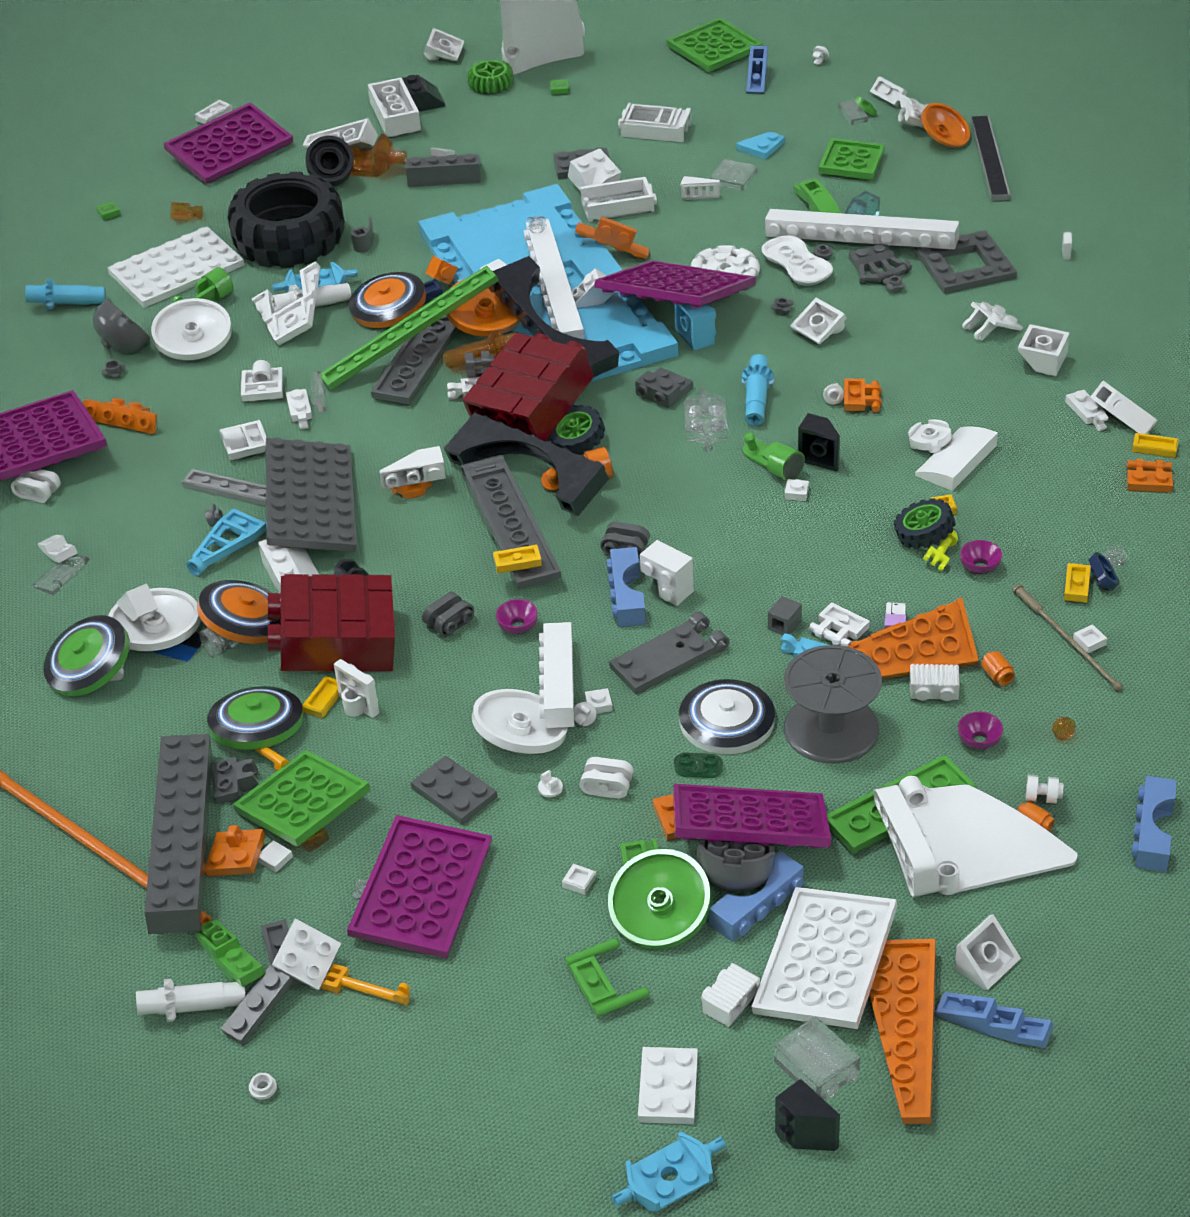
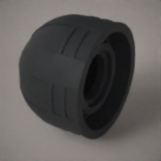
[306,135,354,186]

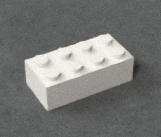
[368,78,421,137]

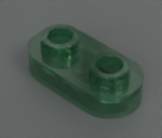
[674,752,723,778]

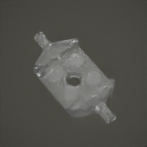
[684,387,728,452]

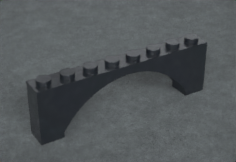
[489,256,619,377]
[444,413,609,516]

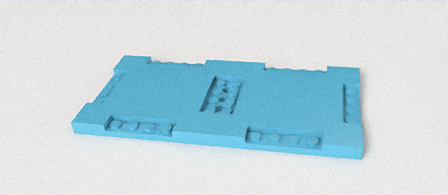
[418,184,678,381]

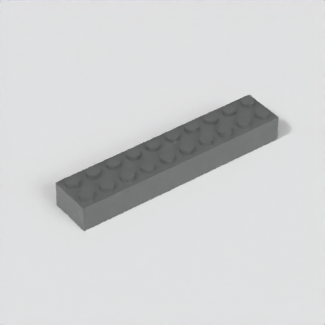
[145,734,213,934]

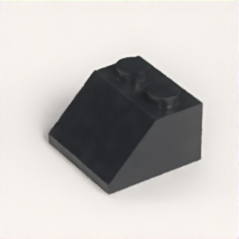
[402,75,445,112]
[798,413,840,472]
[775,1079,840,1151]

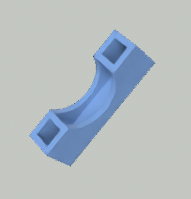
[606,547,646,627]
[1131,776,1177,872]
[709,851,804,942]

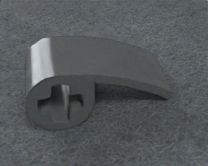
[351,217,374,253]

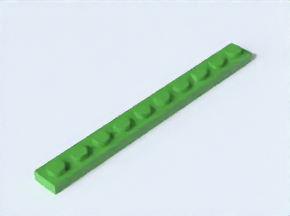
[319,265,498,390]

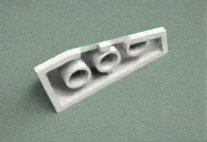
[303,118,378,150]

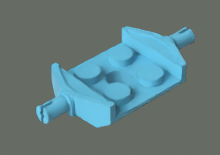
[272,262,358,292]
[611,1132,726,1212]

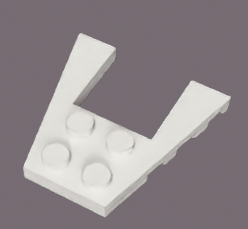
[252,261,320,345]

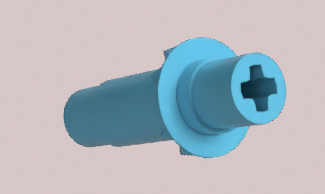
[25,279,106,310]
[741,354,774,426]

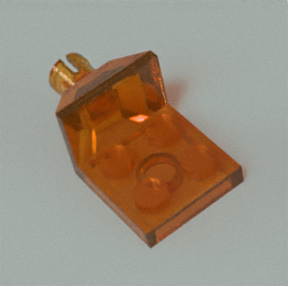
[350,133,407,178]

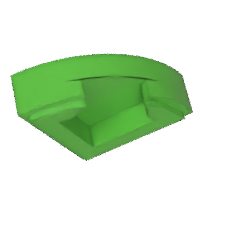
[855,96,877,117]

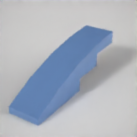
[935,992,1054,1048]

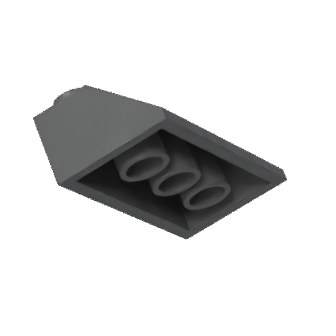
[406,153,481,187]

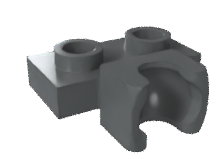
[213,757,259,804]

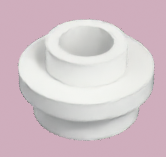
[249,1073,277,1100]

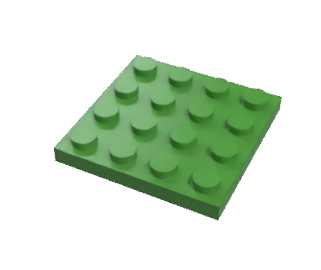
[667,17,763,72]
[233,750,371,847]

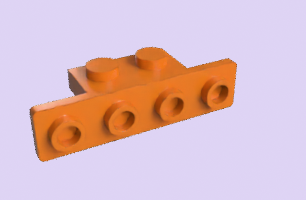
[575,216,649,259]
[83,398,157,434]

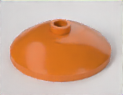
[921,103,970,148]

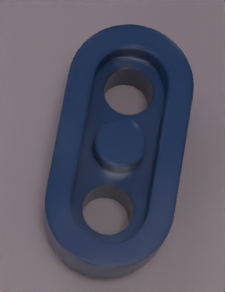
[1088,552,1120,590]

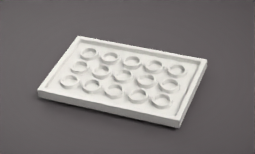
[107,227,245,308]
[752,887,898,1029]

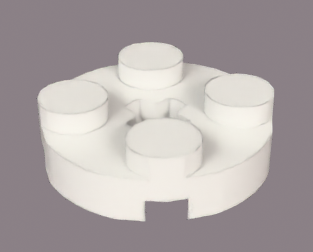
[908,419,952,453]

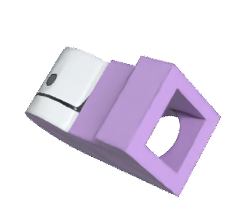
[884,602,906,629]

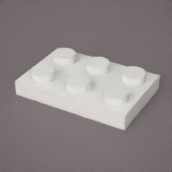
[638,1047,698,1124]

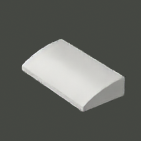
[915,426,998,491]

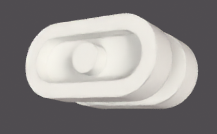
[11,469,61,503]
[579,757,634,799]
[1025,774,1064,804]

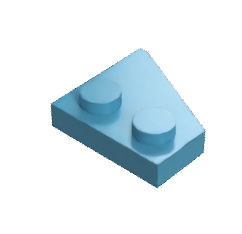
[736,132,785,159]

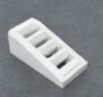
[680,176,720,199]

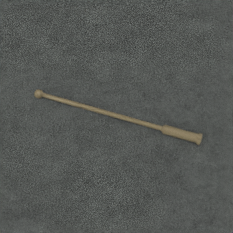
[1013,584,1123,691]

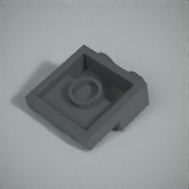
[635,367,693,408]

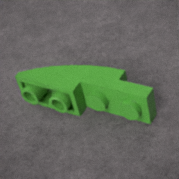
[793,179,842,214]
[194,919,265,987]

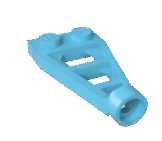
[186,508,266,576]

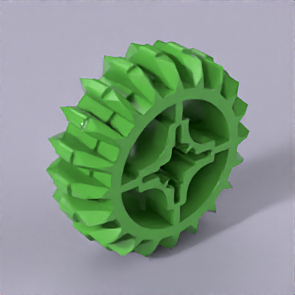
[467,59,514,95]

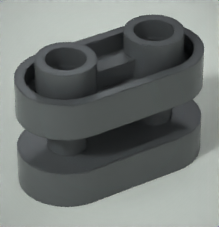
[464,350,494,378]
[600,522,650,559]
[422,592,474,637]

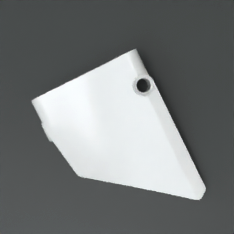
[500,0,585,75]
[874,776,1078,898]

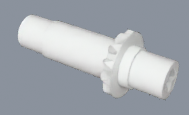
[271,283,351,312]
[136,979,245,1022]

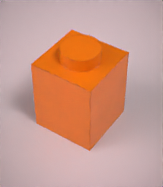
[425,256,458,285]

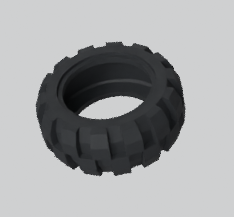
[227,171,345,268]

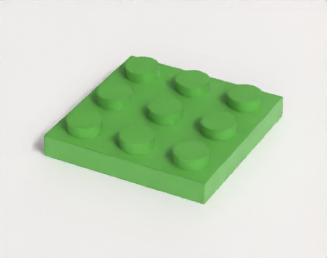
[819,138,885,180]

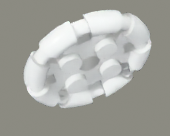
[690,245,760,277]

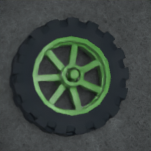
[549,405,605,455]
[894,498,956,549]

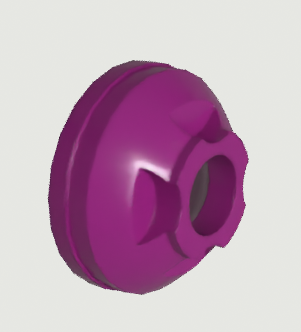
[960,540,1002,574]
[496,599,538,635]
[958,711,1003,750]

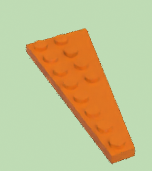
[846,598,979,679]
[869,939,936,1124]

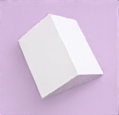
[955,914,1021,990]

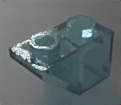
[844,191,880,216]

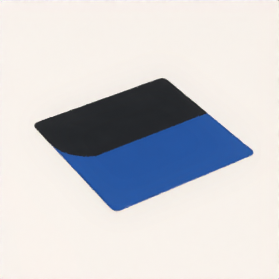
[153,632,208,662]

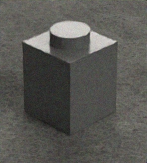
[768,596,802,635]

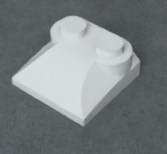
[424,28,464,62]
[790,297,847,345]

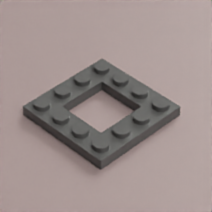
[914,230,1017,294]

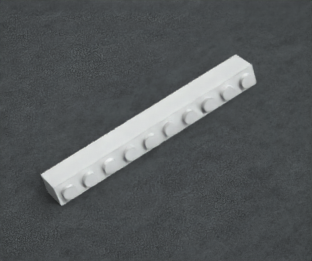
[765,209,959,249]
[523,219,584,339]

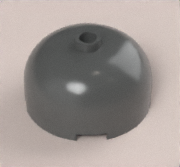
[93,299,150,354]
[696,839,775,892]

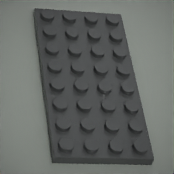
[265,438,357,552]

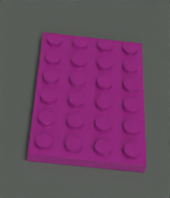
[163,102,293,184]
[673,783,831,849]
[347,815,492,959]

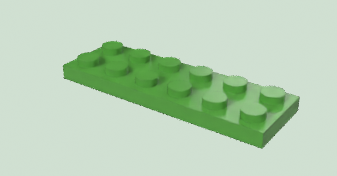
[827,755,976,854]

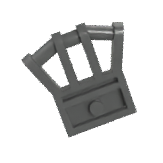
[849,244,912,284]

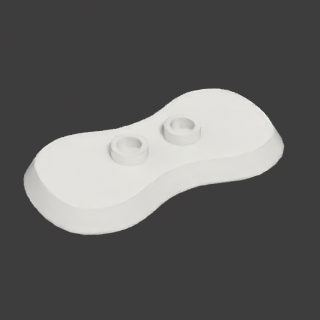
[762,236,833,286]

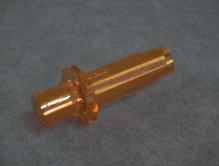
[444,330,519,369]

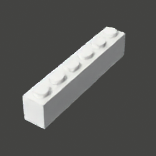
[539,622,575,728]

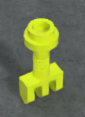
[923,530,958,571]

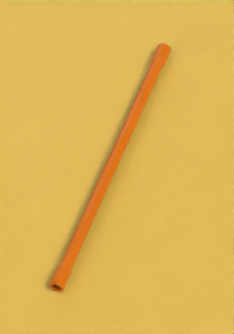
[0,770,211,926]

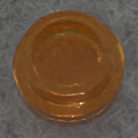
[1052,717,1076,741]

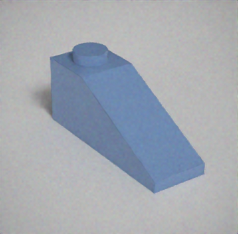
[746,46,768,94]

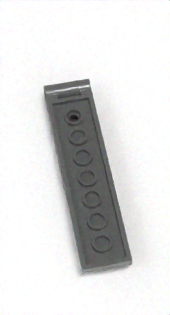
[461,455,561,589]

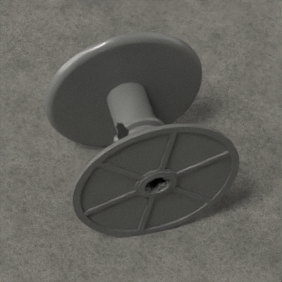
[784,645,882,764]

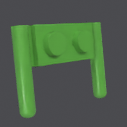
[564,938,650,1017]

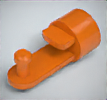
[541,447,614,491]

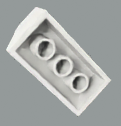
[258,540,319,593]

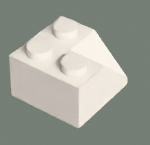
[568,149,621,191]
[1018,324,1070,376]
[640,540,694,606]

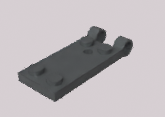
[609,611,730,695]

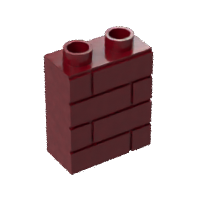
[462,333,594,441]
[268,574,395,671]

